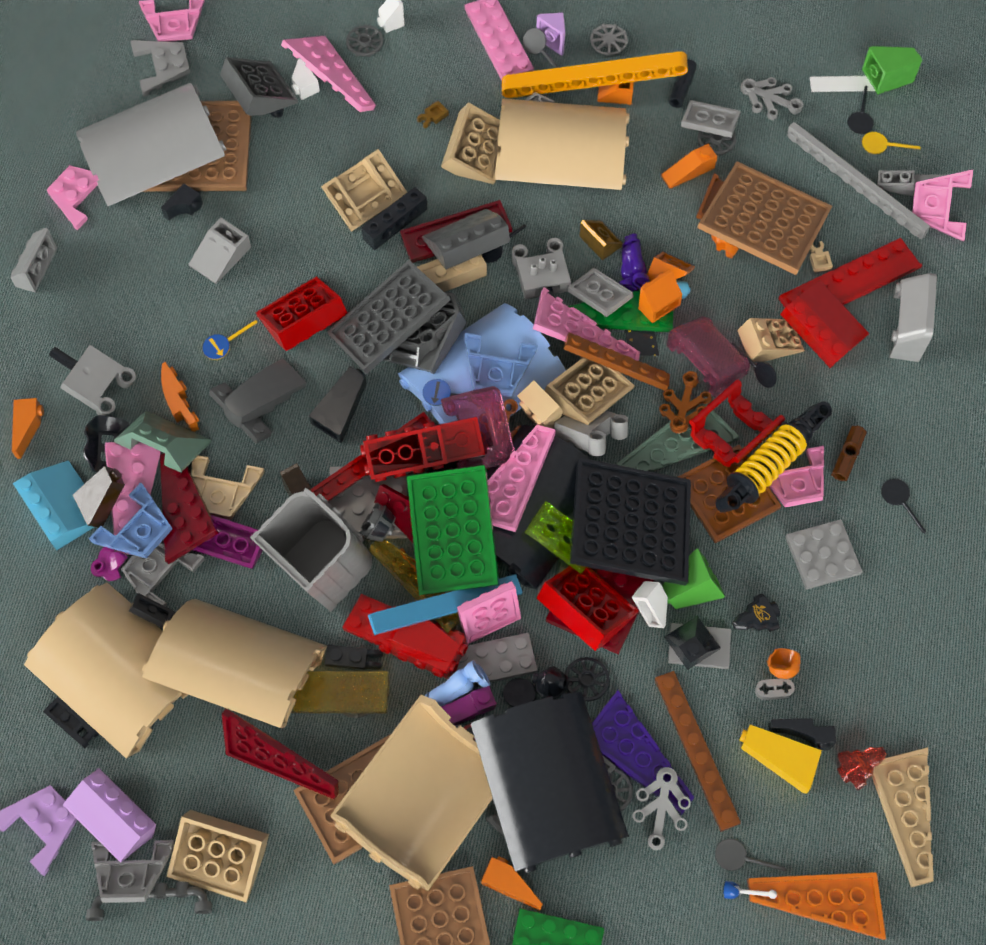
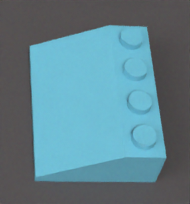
[13,460,94,550]

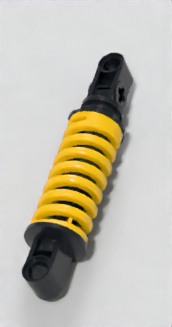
[715,401,832,513]

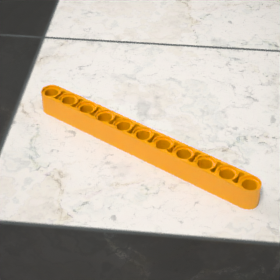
[502,52,688,98]

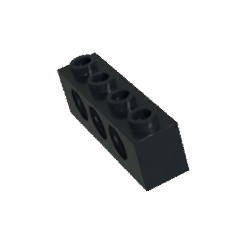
[361,187,428,250]

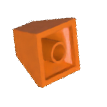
[647,252,695,282]

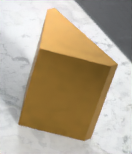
[580,220,623,260]

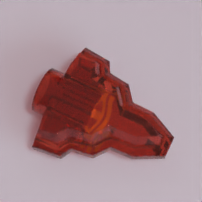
[837,747,887,791]

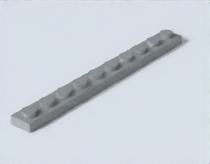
[787,122,930,240]

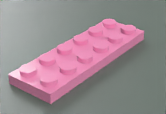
[465,0,534,81]

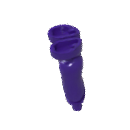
[619,233,649,292]

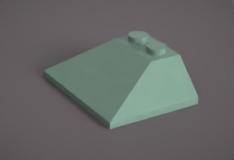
[114,411,211,473]

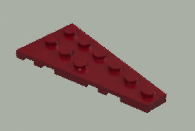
[222,708,339,800]

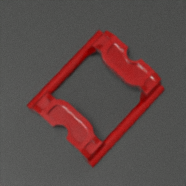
[689,379,785,467]

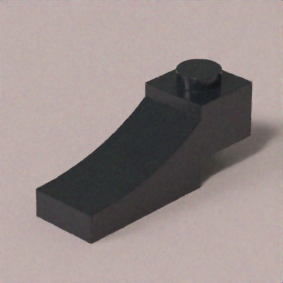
[768,718,836,751]

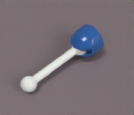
[724,881,777,899]

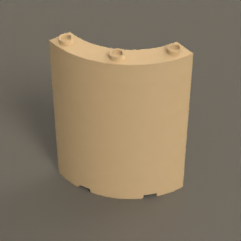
[495,98,629,190]
[24,583,189,758]
[142,599,327,728]
[330,695,493,891]

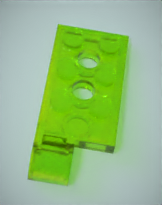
[525,501,586,573]

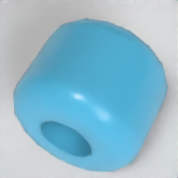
[676,280,690,299]

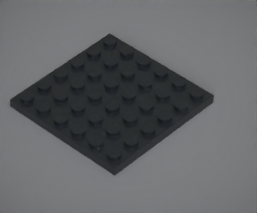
[569,457,691,586]

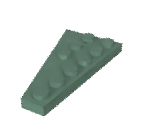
[616,403,740,472]

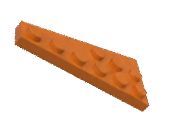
[747,872,886,940]

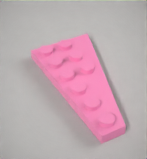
[105,442,161,555]

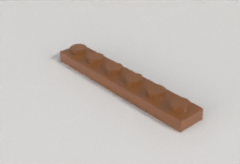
[564,332,670,391]

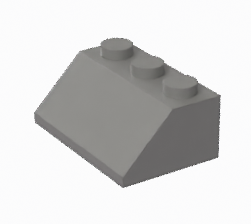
[10,228,58,292]

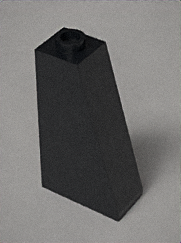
[309,366,366,443]

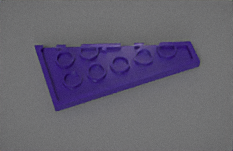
[592,690,694,816]

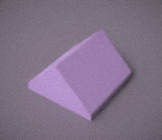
[537,13,565,56]

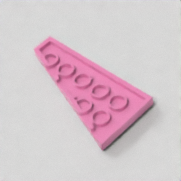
[281,36,376,112]
[533,287,640,361]
[488,425,556,532]

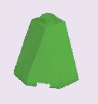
[662,548,725,609]

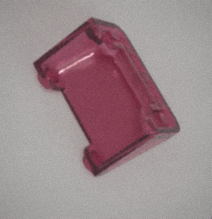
[666,316,750,398]
[441,386,515,469]

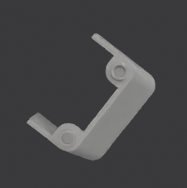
[889,273,937,362]

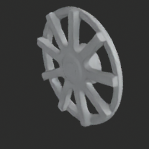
[590,24,628,55]

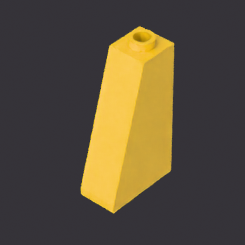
[739,725,822,794]

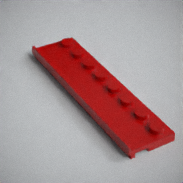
[779,238,922,308]

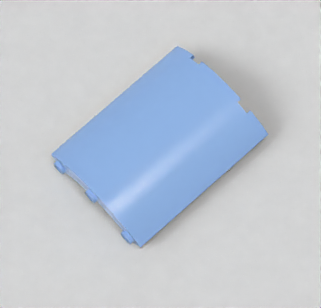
[398,303,566,436]

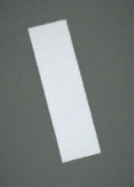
[810,76,875,92]

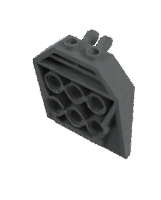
[383,292,467,374]

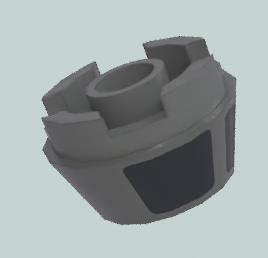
[359,503,396,542]

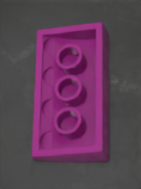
[193,515,263,569]

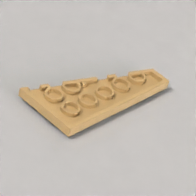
[867,747,934,888]

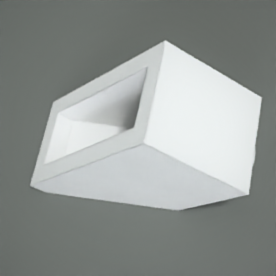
[377,0,404,33]
[291,58,320,100]
[632,581,668,628]

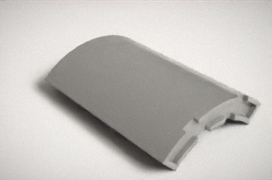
[76,83,226,206]

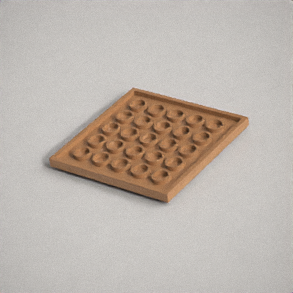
[143,101,252,192]
[697,161,832,275]

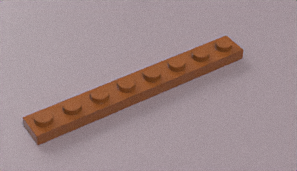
[655,671,741,832]

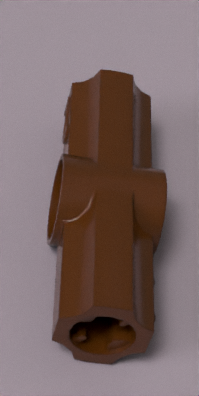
[831,425,867,481]

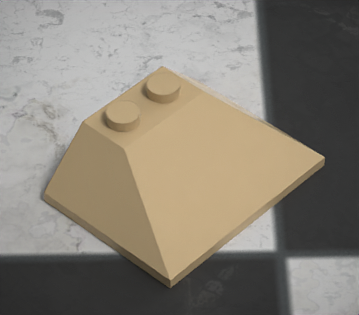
[321,149,407,232]

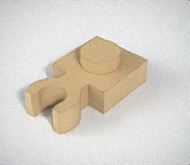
[809,241,833,273]

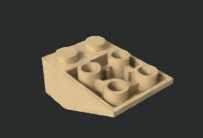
[737,318,804,362]
[517,381,563,429]

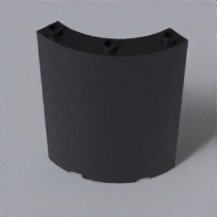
[487,425,591,590]
[470,692,629,873]

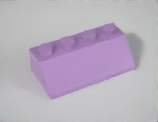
[63,768,156,863]

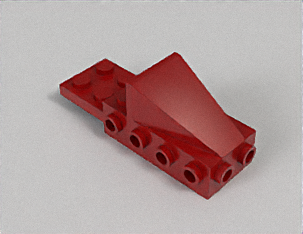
[360,416,485,482]
[342,594,468,679]

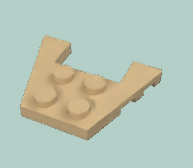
[191,455,265,520]

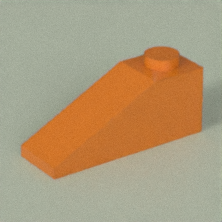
[661,144,717,189]
[12,398,44,459]
[481,856,543,911]

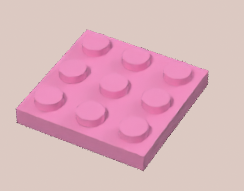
[457,581,521,644]

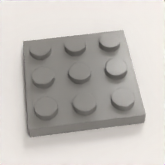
[785,519,863,590]

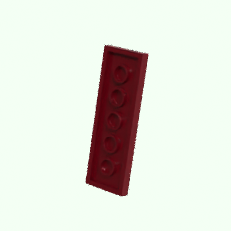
[400,200,512,263]

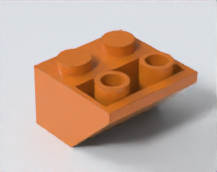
[597,82,634,105]
[638,269,682,323]

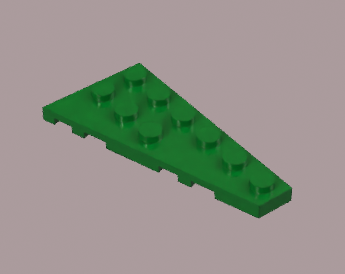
[568,290,673,332]

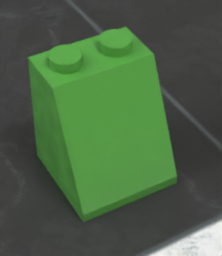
[862,46,922,95]

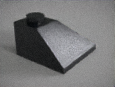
[664,616,721,670]

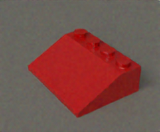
[256,276,348,351]
[780,280,870,368]
[536,564,638,651]

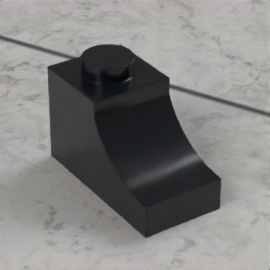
[161,183,203,221]

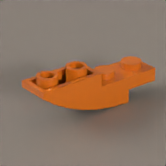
[161,362,199,432]

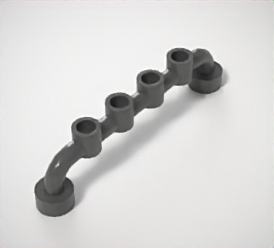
[86,881,212,921]

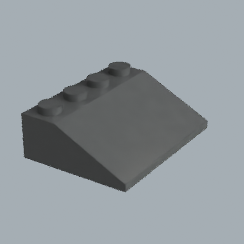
[220,57,298,116]
[422,209,510,270]

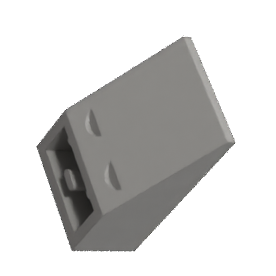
[189,218,251,284]

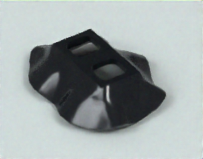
[83,415,130,473]

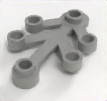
[740,77,803,120]
[633,767,691,850]

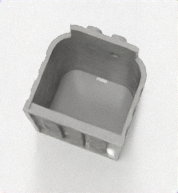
[250,488,372,612]

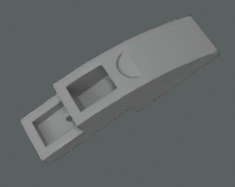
[878,170,951,196]

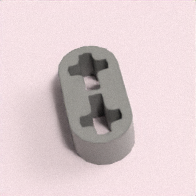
[755,679,795,700]

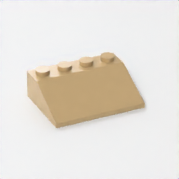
[441,102,501,184]
[544,357,635,425]
[167,810,269,902]

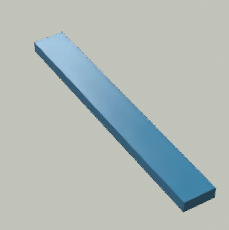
[368,574,523,635]

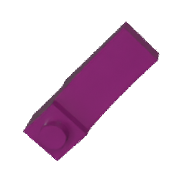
[441,686,497,726]

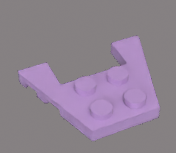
[0,785,77,876]

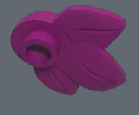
[91,547,127,581]

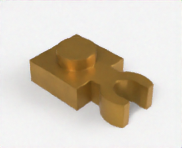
[417,101,449,129]

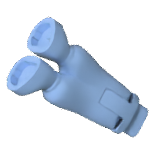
[425,660,491,706]

